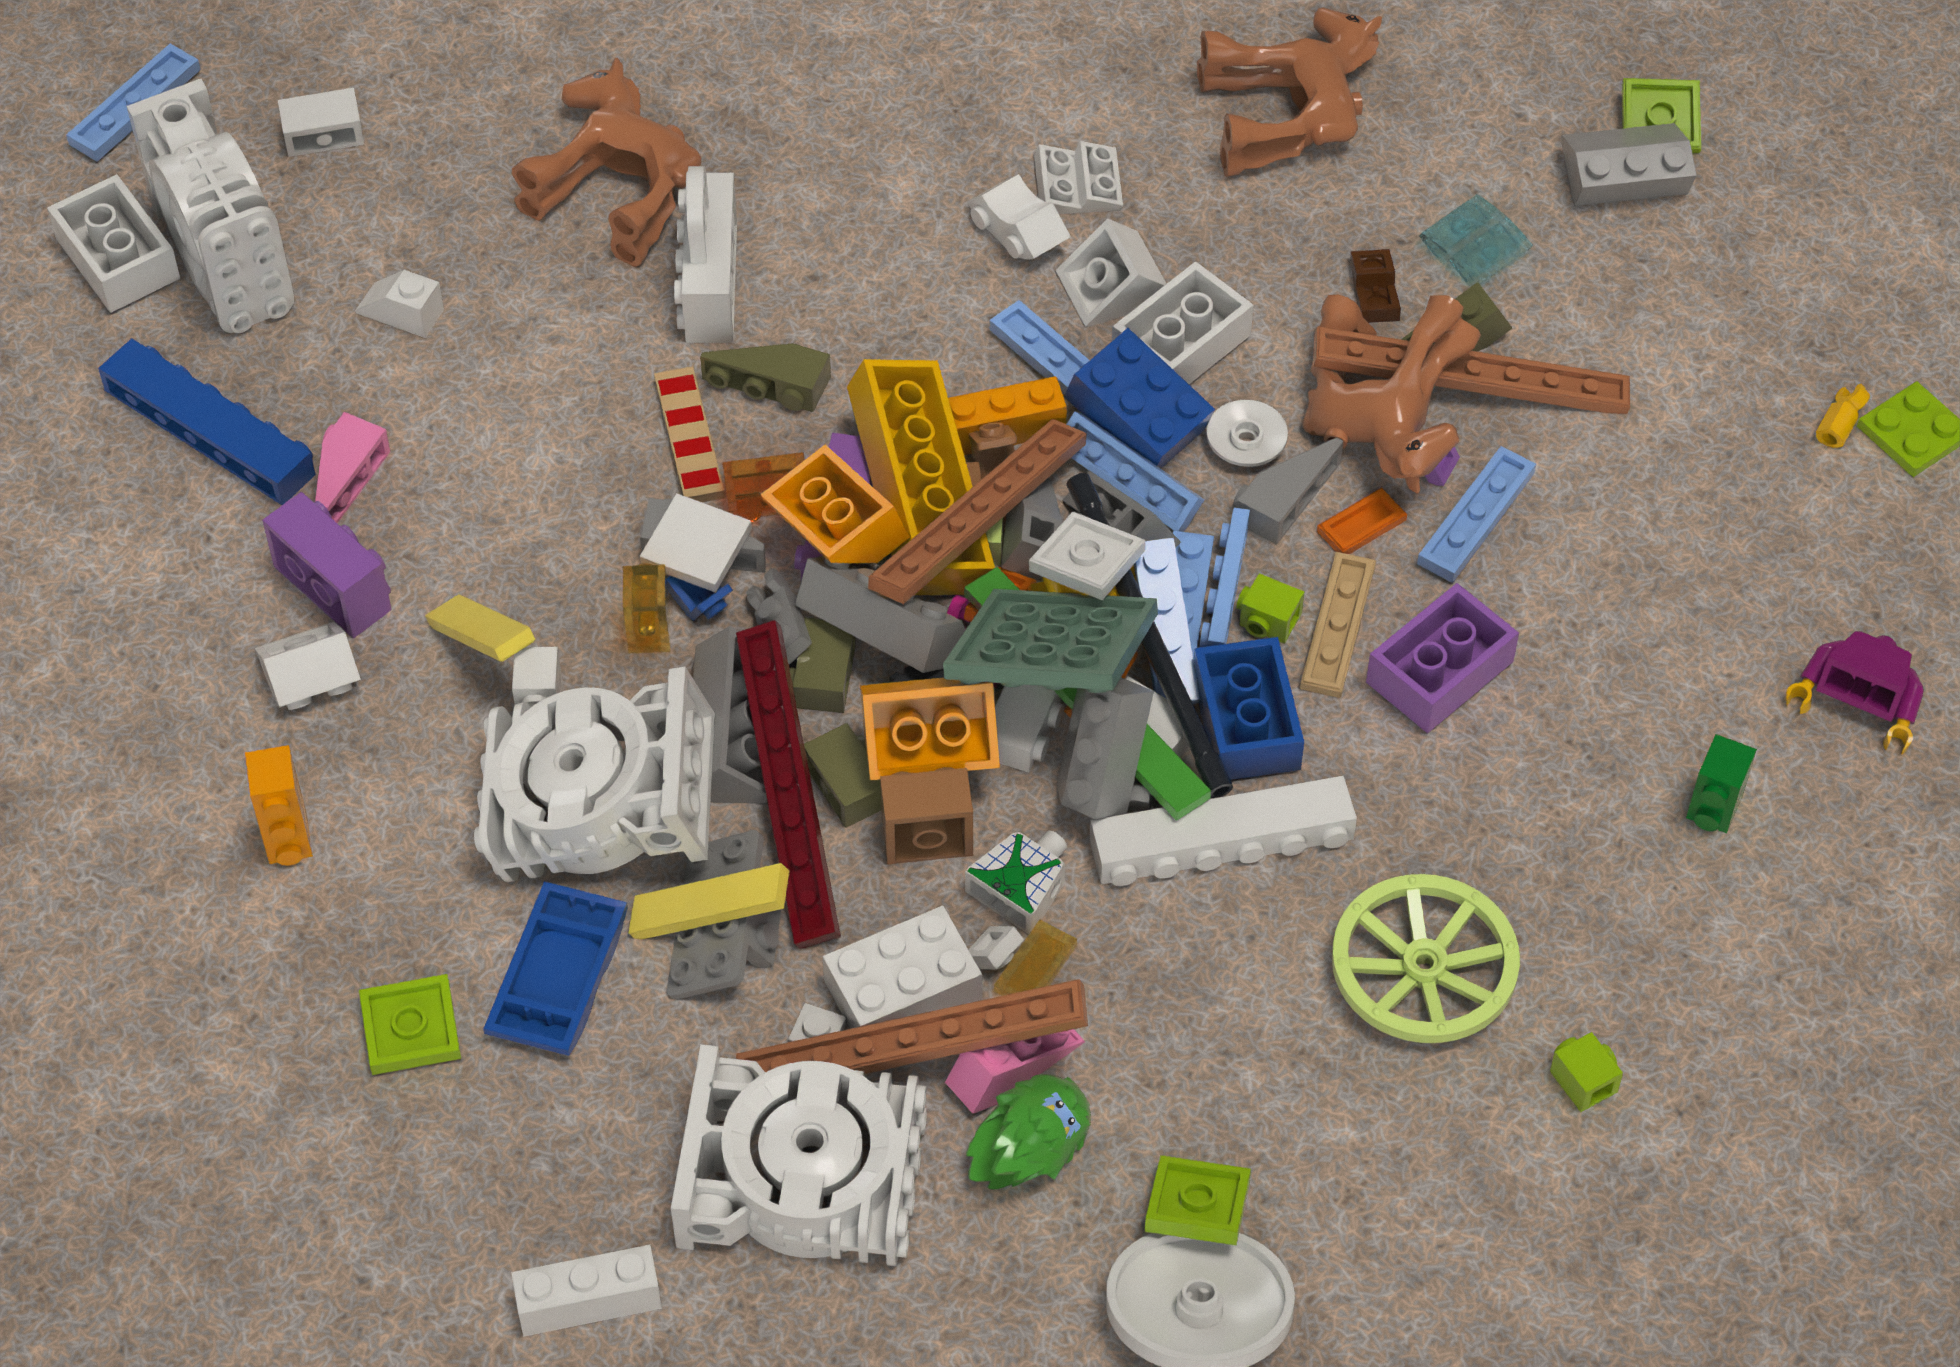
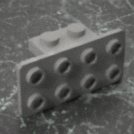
[667,830,782,1000]

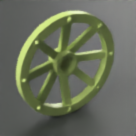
[1332,874,1520,1043]

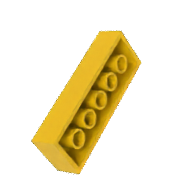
[847,359,995,595]

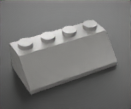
[795,556,965,673]
[693,626,792,804]

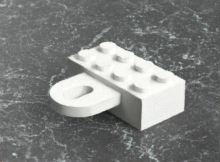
[674,166,737,343]

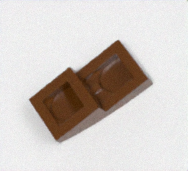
[1350,249,1401,323]

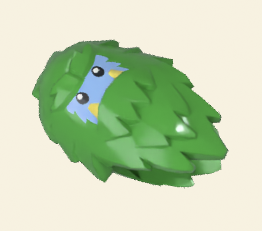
[966,1074,1091,1190]

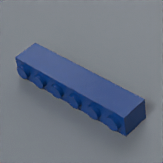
[98,338,316,505]

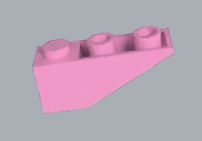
[945,1029,1085,1114]

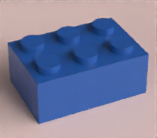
[1064,328,1215,469]
[1194,637,1304,780]

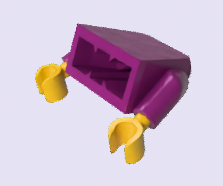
[1786,631,1924,754]

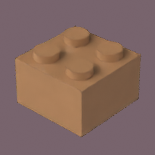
[880,767,973,864]

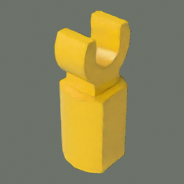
[1816,383,1870,448]

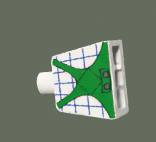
[965,830,1067,936]

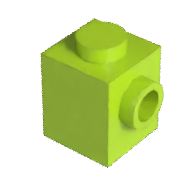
[1236,573,1305,644]
[1550,1032,1623,1112]

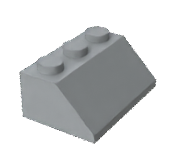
[1560,123,1697,206]
[1056,677,1154,819]

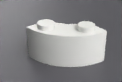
[968,174,1071,260]

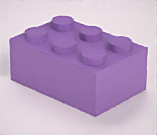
[262,492,392,639]
[1366,583,1519,734]

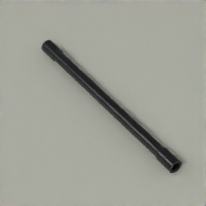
[1066,473,1233,798]

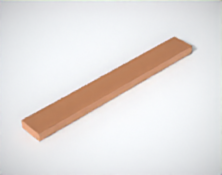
[1313,326,1630,414]
[868,419,1087,604]
[736,979,1088,1074]

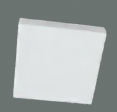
[640,493,752,593]
[1029,512,1145,600]

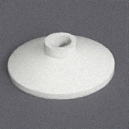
[1207,400,1288,467]

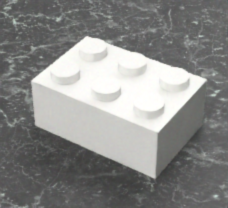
[47,174,180,313]
[1112,261,1254,384]
[822,905,982,1029]

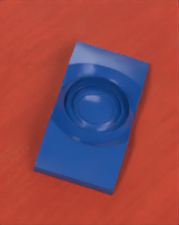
[483,881,628,1056]

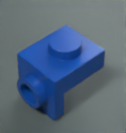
[662,576,733,622]

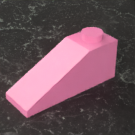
[315,412,390,523]

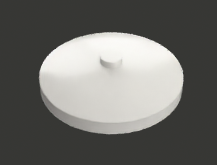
[1106,1233,1295,1367]

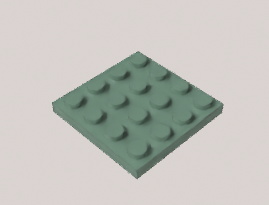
[943,589,1158,693]

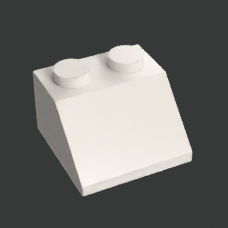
[1055,219,1166,327]
[255,621,361,710]

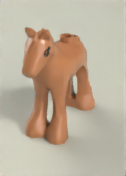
[1197,7,1382,176]
[512,57,702,267]
[1302,294,1481,494]

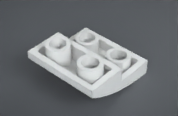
[1034,141,1123,214]

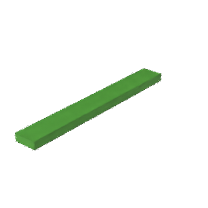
[964,567,1211,821]

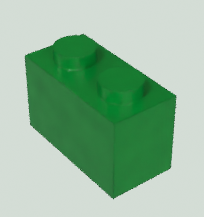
[1686,734,1757,833]

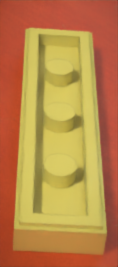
[425,594,536,662]
[628,863,789,939]

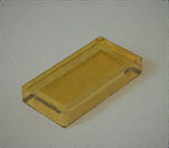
[994,919,1077,996]

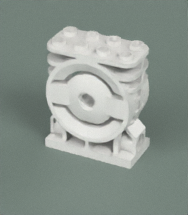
[127,78,294,333]
[474,667,715,882]
[671,1044,927,1266]

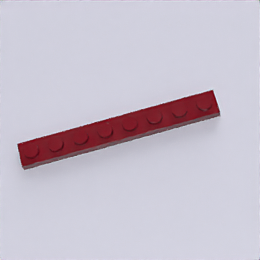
[736,620,841,949]

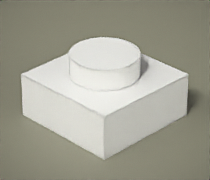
[968,926,1024,970]
[788,1003,847,1042]

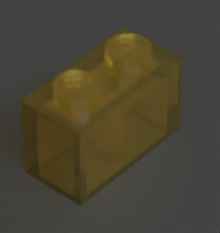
[623,563,671,654]

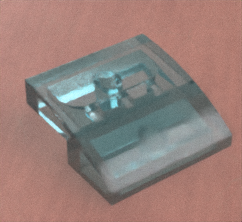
[1419,194,1533,286]

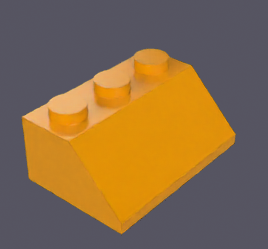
[761,444,910,563]
[860,678,1000,780]

